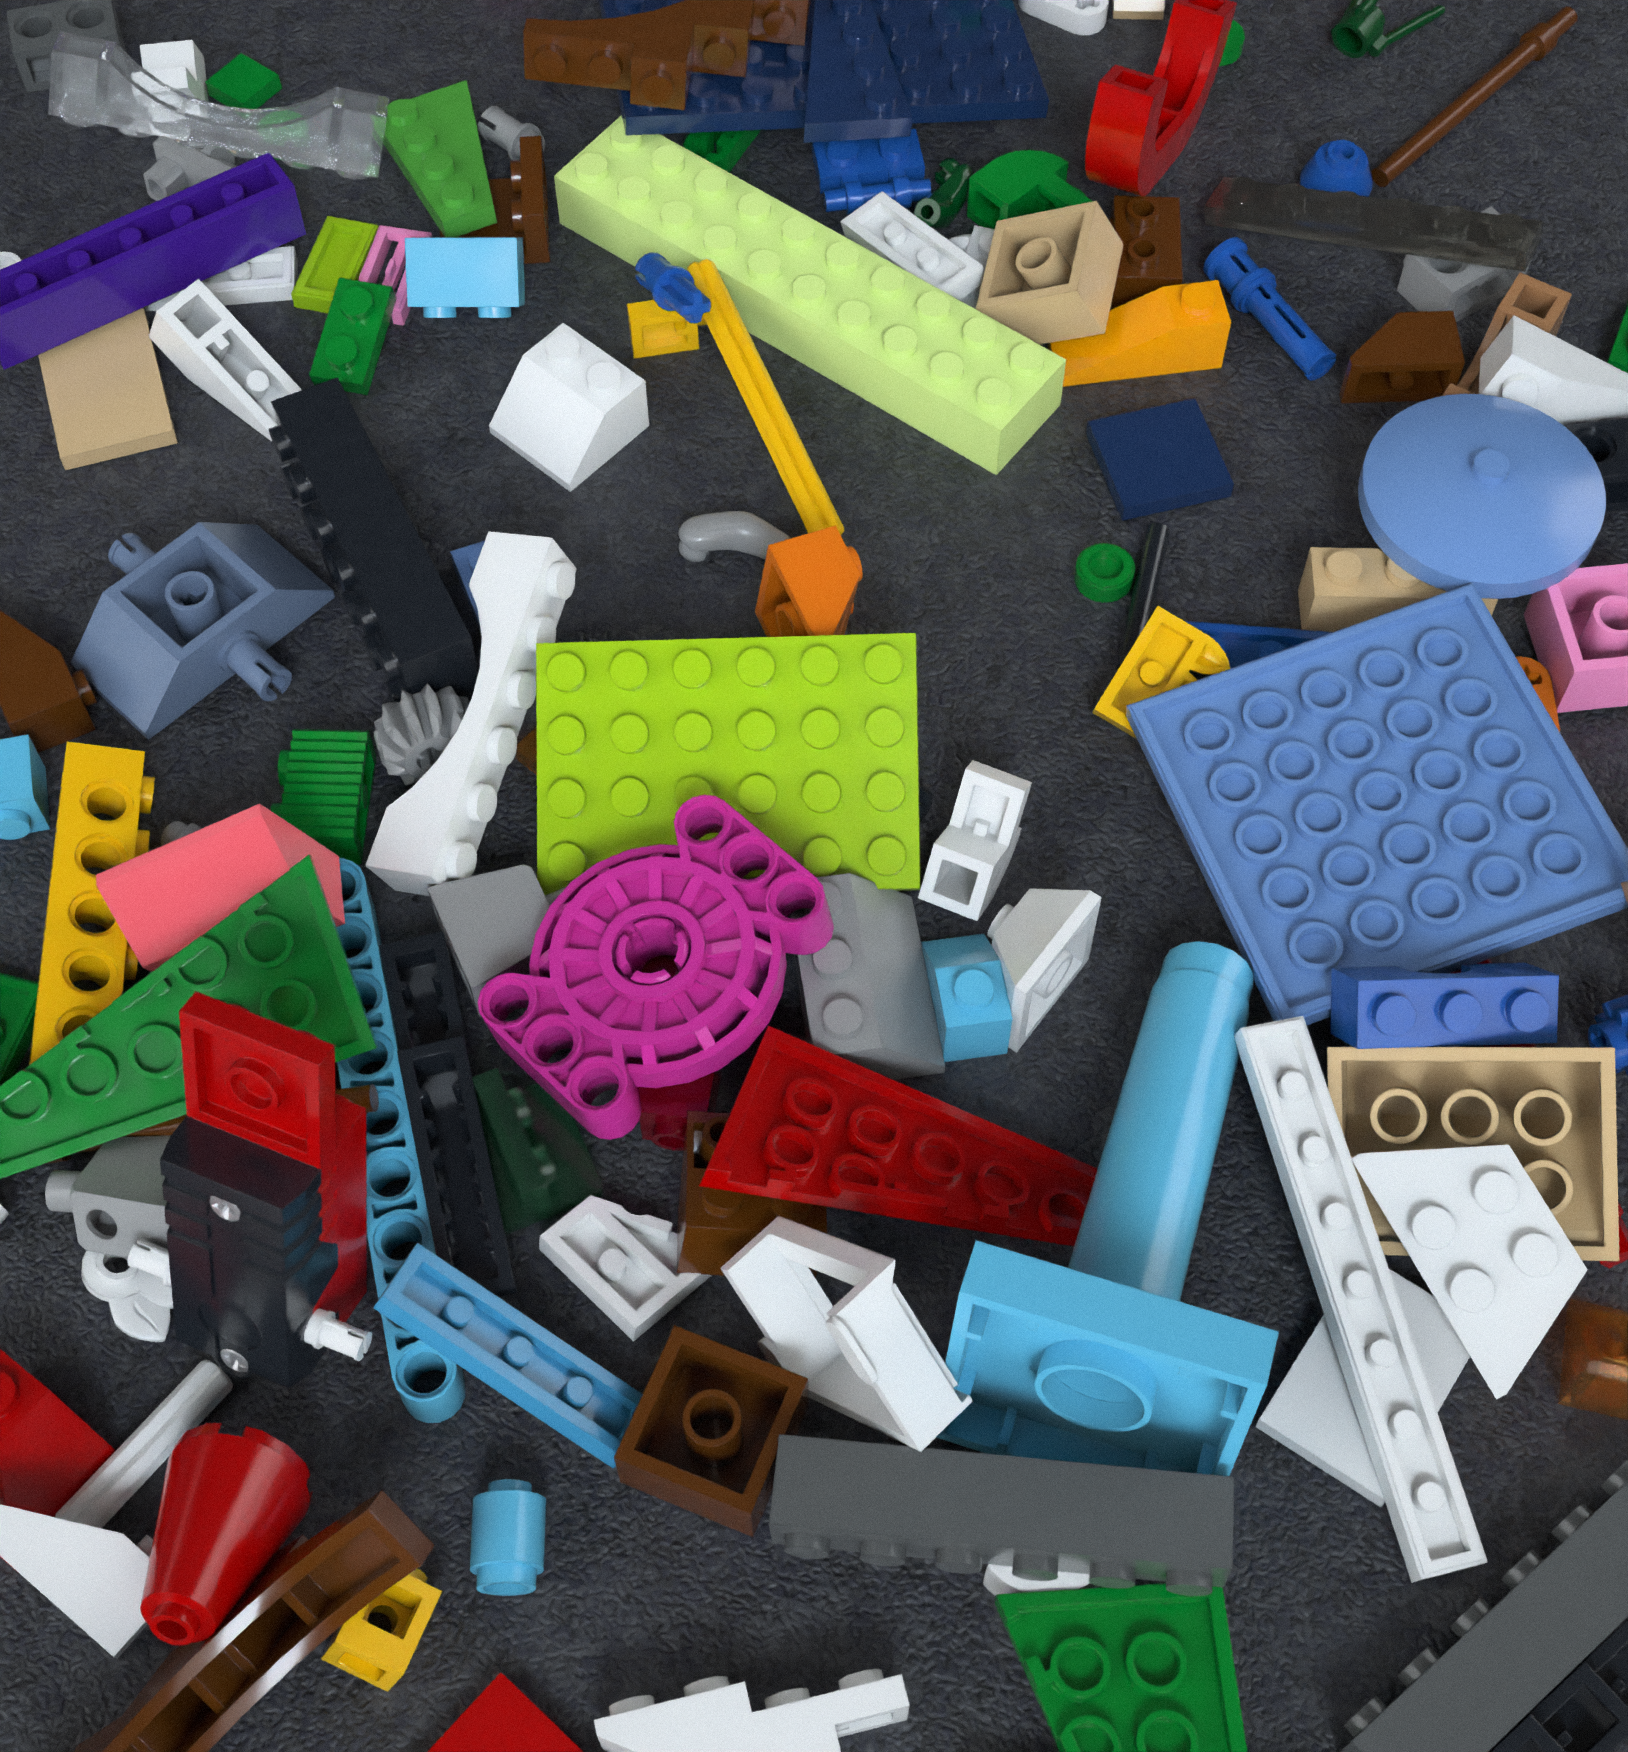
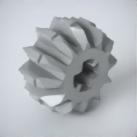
[374,684,470,785]

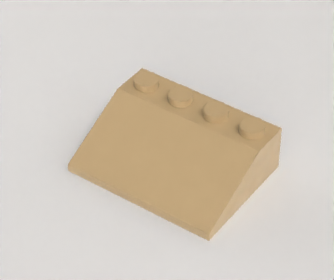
[1327,1047,1619,1261]

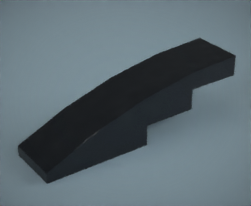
[1489,1619,1628,1752]

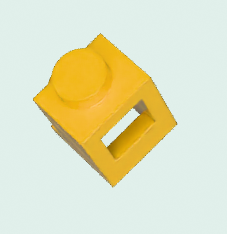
[321,1568,442,1692]

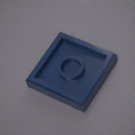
[1086,398,1234,521]

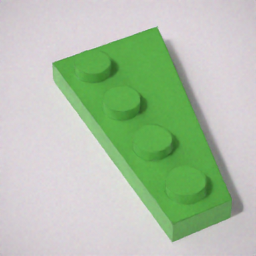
[370,80,497,237]

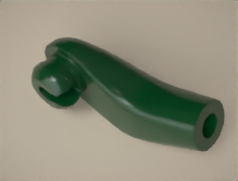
[914,158,973,229]

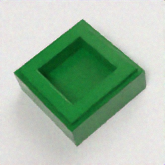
[205,53,282,118]

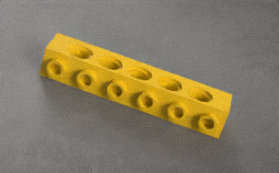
[29,741,155,1065]

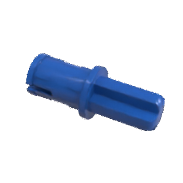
[635,252,711,324]

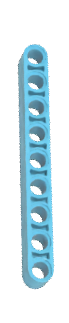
[336,858,466,1423]

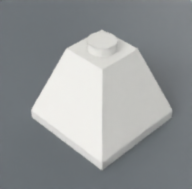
[987,889,1102,1053]

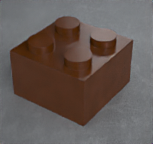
[614,1325,809,1537]

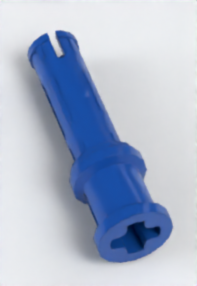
[1203,237,1336,381]

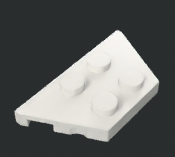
[1352,1145,1588,1399]

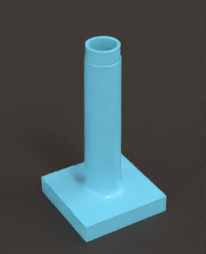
[936,941,1279,1476]

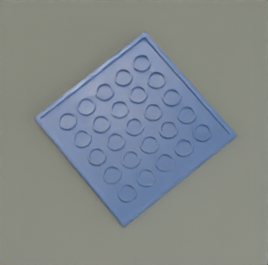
[1126,583,1628,1025]

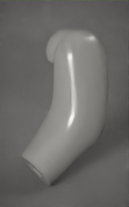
[678,511,791,562]

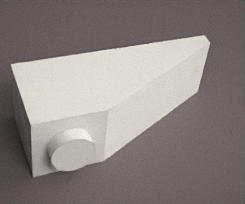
[149,279,302,441]
[1479,315,1628,425]
[0,1504,153,1659]

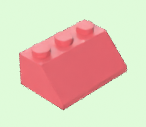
[96,804,345,972]

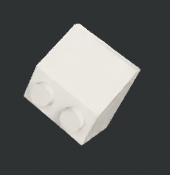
[489,323,649,492]

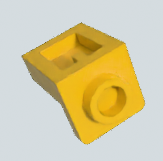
[627,299,707,359]

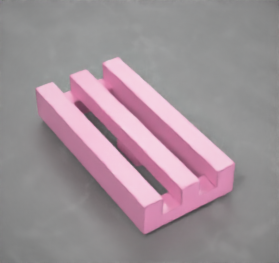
[358,225,432,326]

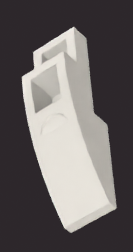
[594,1669,909,1752]

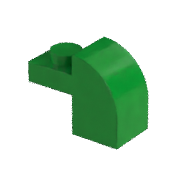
[967,150,1092,229]

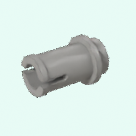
[478,106,545,160]

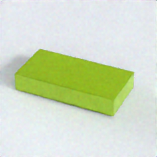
[291,216,379,313]

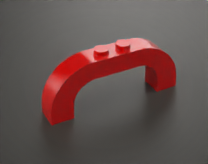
[1085,0,1237,196]

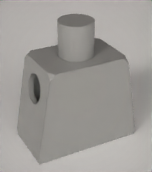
[427,864,566,1017]
[45,1135,171,1258]

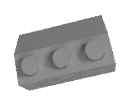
[787,873,945,1080]

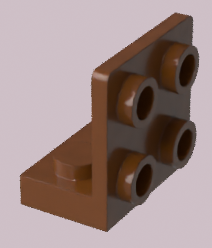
[440,136,550,264]

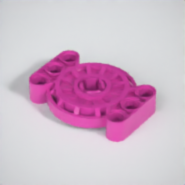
[477,795,834,1140]

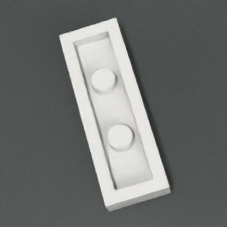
[840,191,984,300]

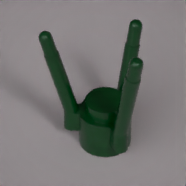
[1331,0,1446,58]

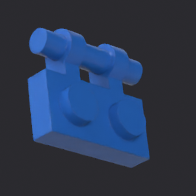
[812,129,932,215]

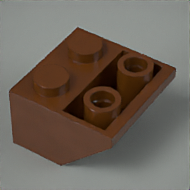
[677,1111,827,1279]

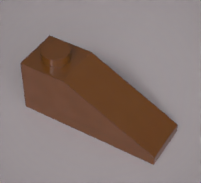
[0,610,97,753]

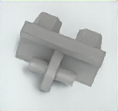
[143,134,236,201]

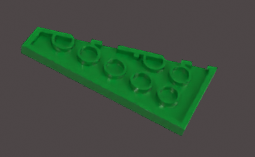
[0,855,378,1179]
[994,1584,1247,1752]

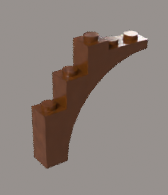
[523,0,811,110]
[73,1490,435,1752]

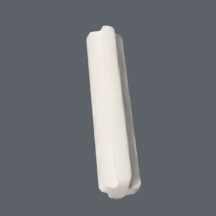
[55,1359,233,1528]

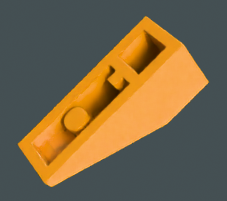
[1048,280,1231,387]

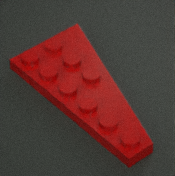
[699,1026,1097,1246]

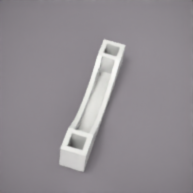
[365,531,577,896]

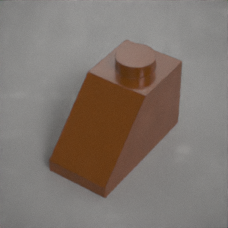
[1339,311,1465,404]

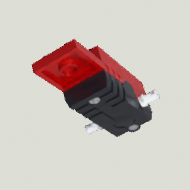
[127,991,372,1388]

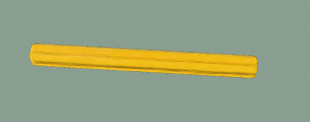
[687,259,844,535]

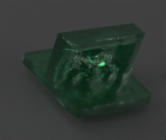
[472,1067,603,1235]

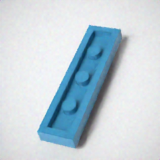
[373,1243,643,1468]

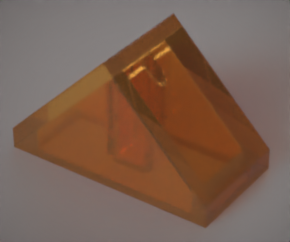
[1558,1299,1628,1420]

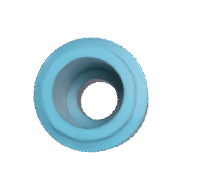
[470,1479,546,1596]

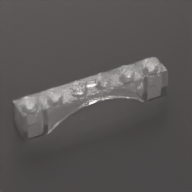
[48,31,389,180]

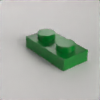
[309,278,397,395]

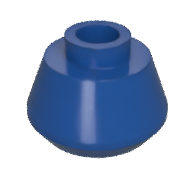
[1299,140,1373,211]

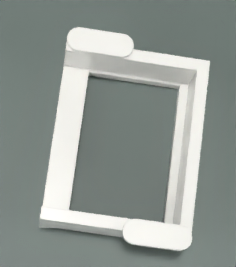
[720,1216,973,1452]

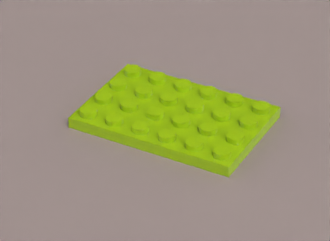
[536,633,921,895]

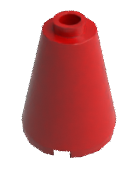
[140,1423,313,1646]

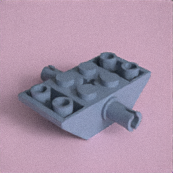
[70,522,335,740]

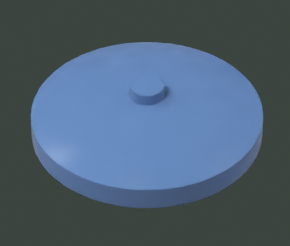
[1358,394,1606,599]

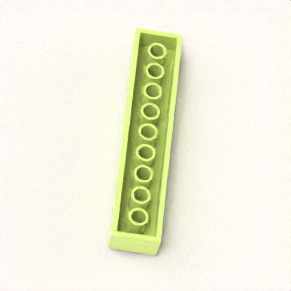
[554,115,1066,475]

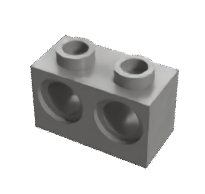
[1397,206,1536,322]

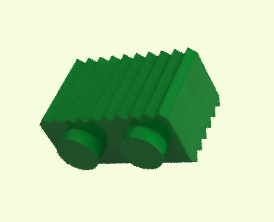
[270,729,377,865]

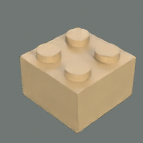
[976,201,1124,345]

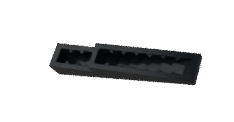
[379,931,518,1297]

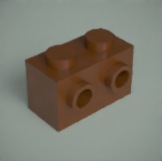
[1108,195,1183,310]

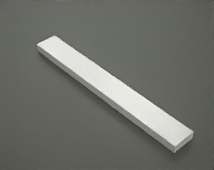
[1234,1016,1488,1583]

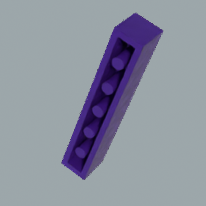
[0,152,306,370]

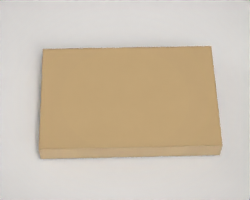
[38,308,178,470]

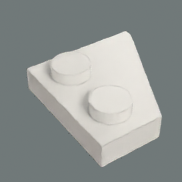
[539,1195,712,1342]

